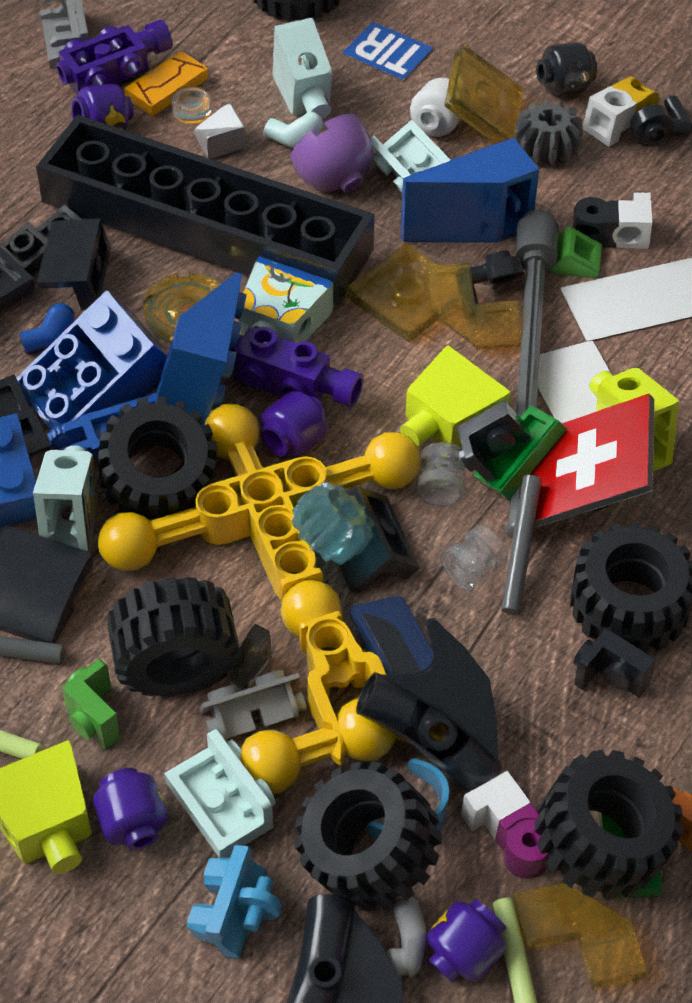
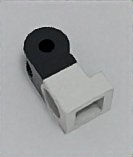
[573,193,652,249]

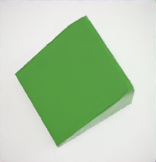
[548,226,602,278]

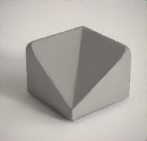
[194,103,246,159]

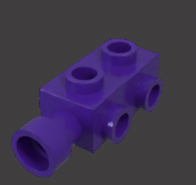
[56,19,173,95]
[231,327,364,408]

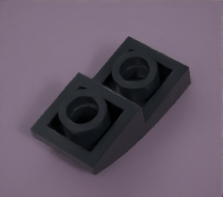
[0,205,81,274]

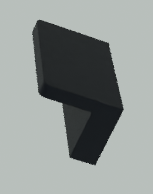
[38,218,111,310]
[320,486,420,593]

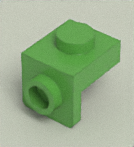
[62,659,121,750]

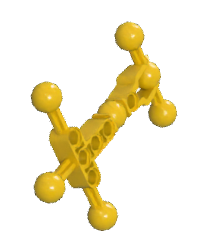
[98,404,439,794]

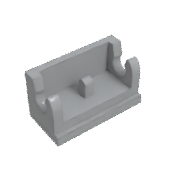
[40,0,89,69]

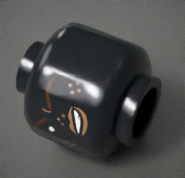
[536,42,597,96]

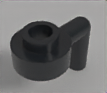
[630,95,692,146]
[455,250,524,321]

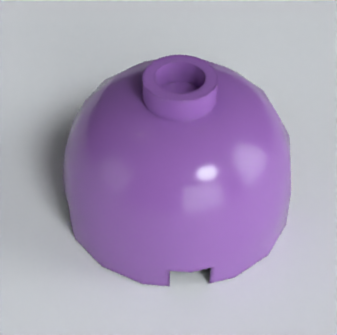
[290,114,373,193]

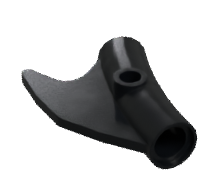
[356,618,502,793]
[286,894,403,1003]

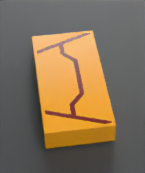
[125,50,209,117]

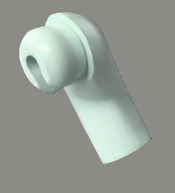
[264,112,323,149]

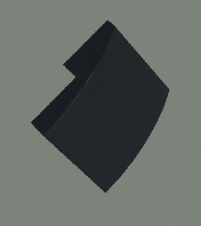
[0,525,93,643]

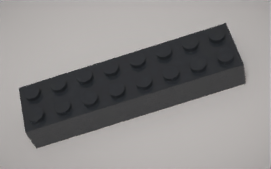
[36,115,375,306]

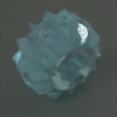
[291,481,374,565]

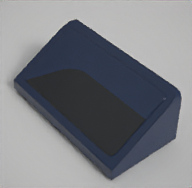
[348,596,433,675]

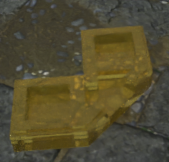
[426,262,521,350]
[512,883,647,989]

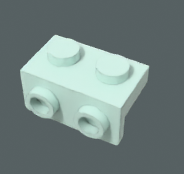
[371,120,450,193]
[164,729,276,858]

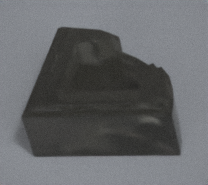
[230,623,272,691]

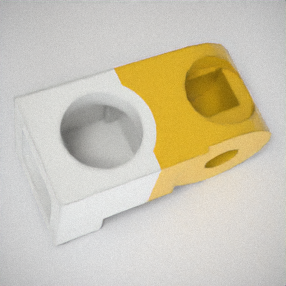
[583,76,660,147]

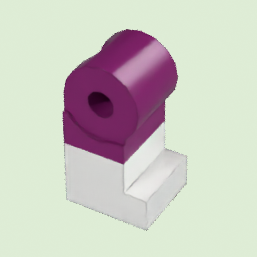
[461,771,549,879]

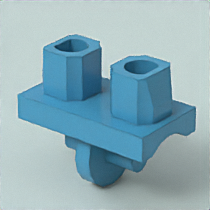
[187,845,282,959]

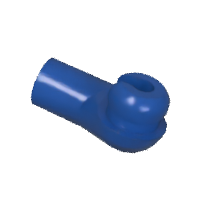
[19,303,75,353]

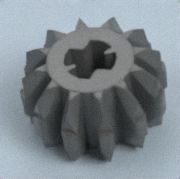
[514,99,583,167]

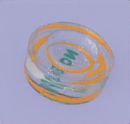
[172,87,212,124]

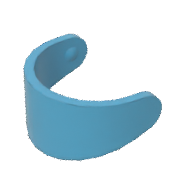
[365,758,449,840]

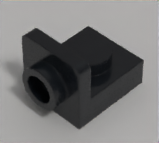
[457,400,531,482]
[573,628,656,698]

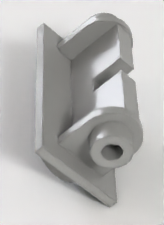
[199,670,306,741]

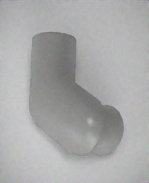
[386,897,428,979]

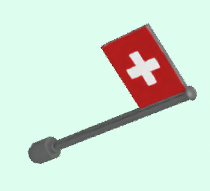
[504,209,655,539]

